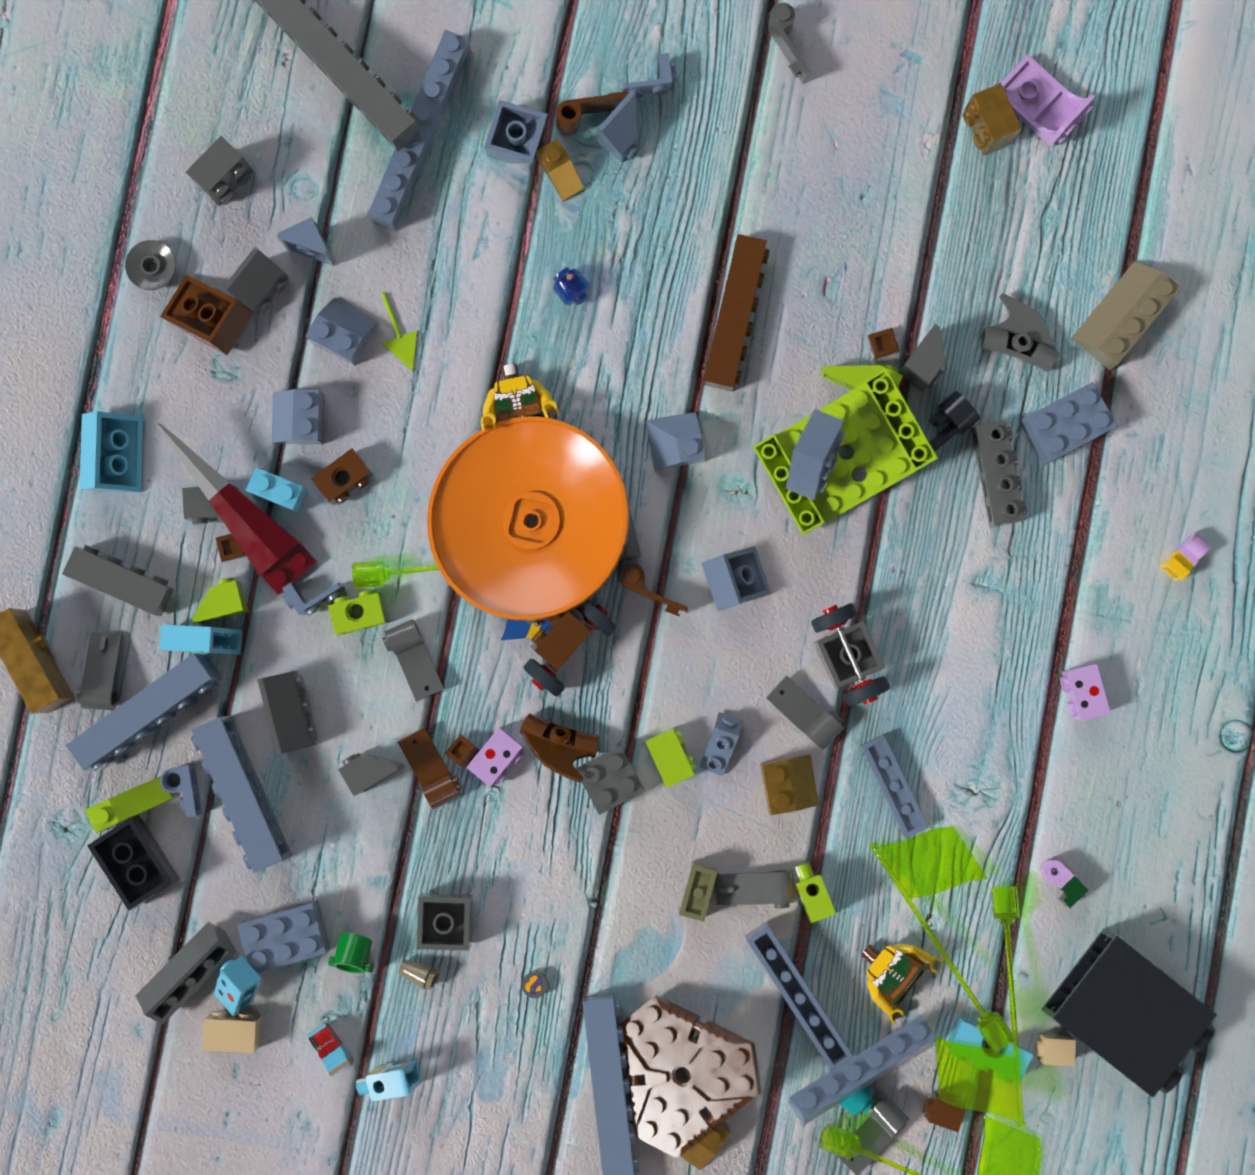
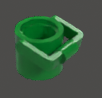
[328,933,375,974]

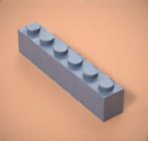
[745,922,853,1071]
[789,1016,936,1126]

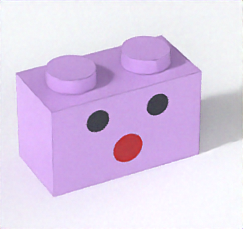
[1060,664,1111,721]
[466,727,524,787]

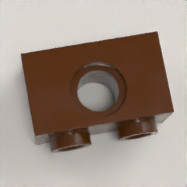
[311,448,373,505]

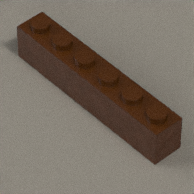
[703,234,770,392]

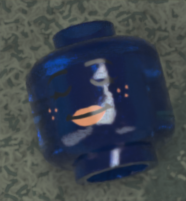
[553,267,590,306]

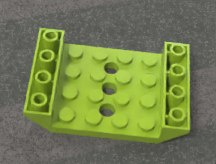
[753,368,938,535]

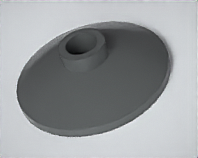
[125,240,176,290]

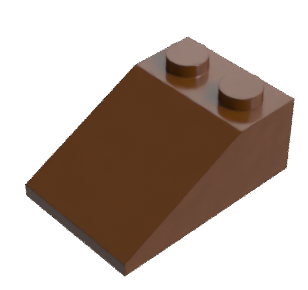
[160,275,254,356]

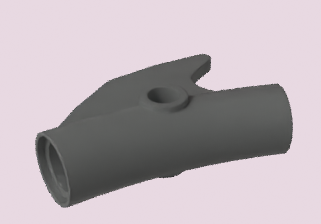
[980,293,1060,372]

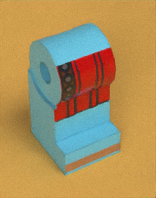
[308,1023,354,1077]

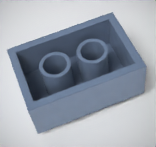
[1019,382,1117,465]
[786,409,845,500]
[237,900,331,973]

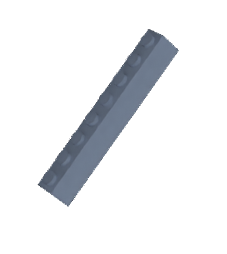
[368,29,471,231]
[582,994,639,1175]

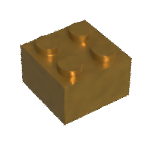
[963,83,1022,156]

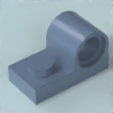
[160,764,202,817]

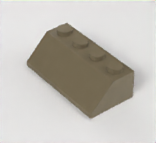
[1070,261,1181,370]

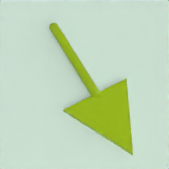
[381,292,417,372]

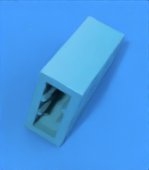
[159,624,243,655]

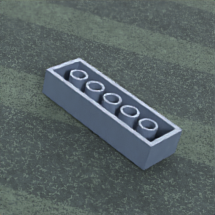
[65,653,223,771]
[191,716,292,873]

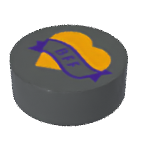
[522,971,548,998]

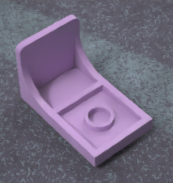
[1001,54,1096,147]

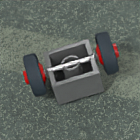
[811,603,890,706]

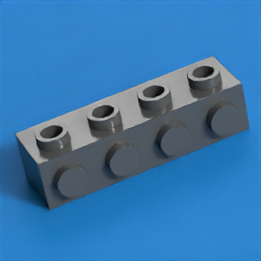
[971,420,1027,528]
[62,545,174,616]
[135,921,236,1025]

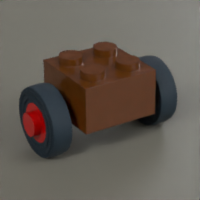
[523,600,617,697]

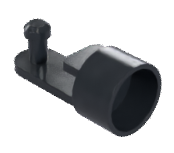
[928,391,980,452]

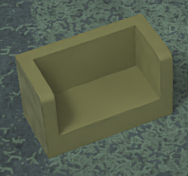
[678,862,718,922]

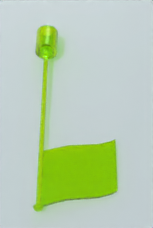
[869,827,1016,1053]
[935,886,1027,1128]
[819,1115,1041,1175]

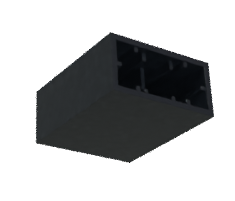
[1041,928,1217,1098]

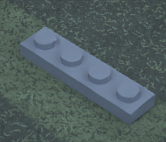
[860,735,929,839]

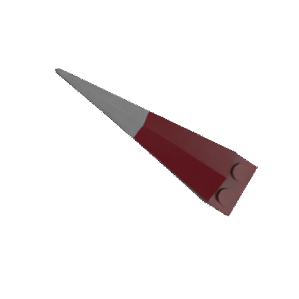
[157,423,317,595]

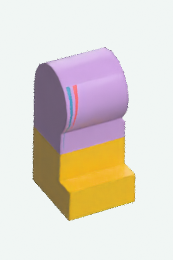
[1159,532,1211,581]

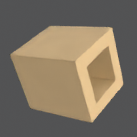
[1034,1033,1076,1066]

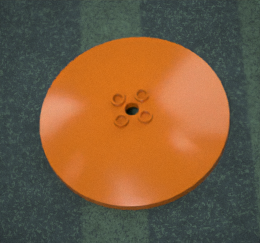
[427,417,630,621]

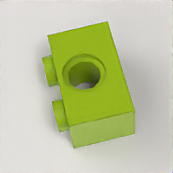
[328,590,388,636]

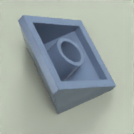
[277,217,335,266]

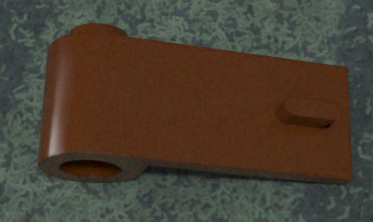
[556,92,630,136]
[619,563,689,616]
[397,727,463,810]

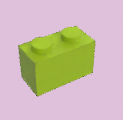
[645,728,697,788]

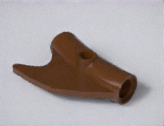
[520,713,599,783]

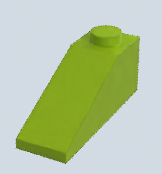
[819,365,903,390]
[85,776,174,833]

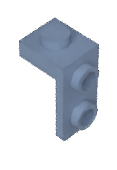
[622,53,676,99]
[282,582,345,616]
[700,712,743,776]

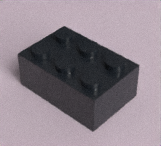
[87,815,180,911]

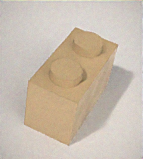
[202,1011,261,1053]

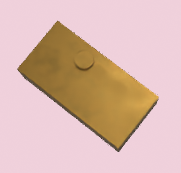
[0,608,75,714]

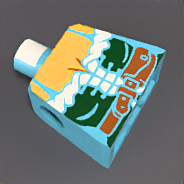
[356,1057,422,1101]

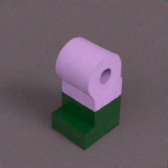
[1039,859,1088,908]

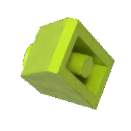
[192,578,248,624]

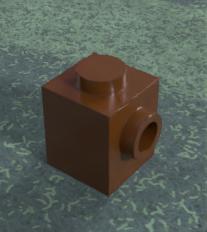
[923,1091,966,1132]

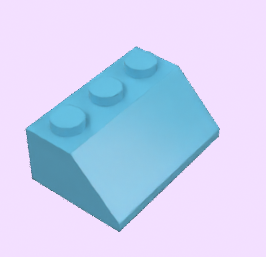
[80,411,143,493]

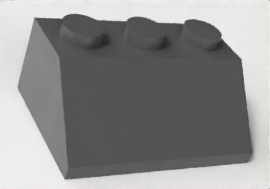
[257,671,318,755]

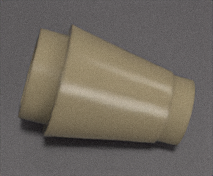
[398,960,439,990]

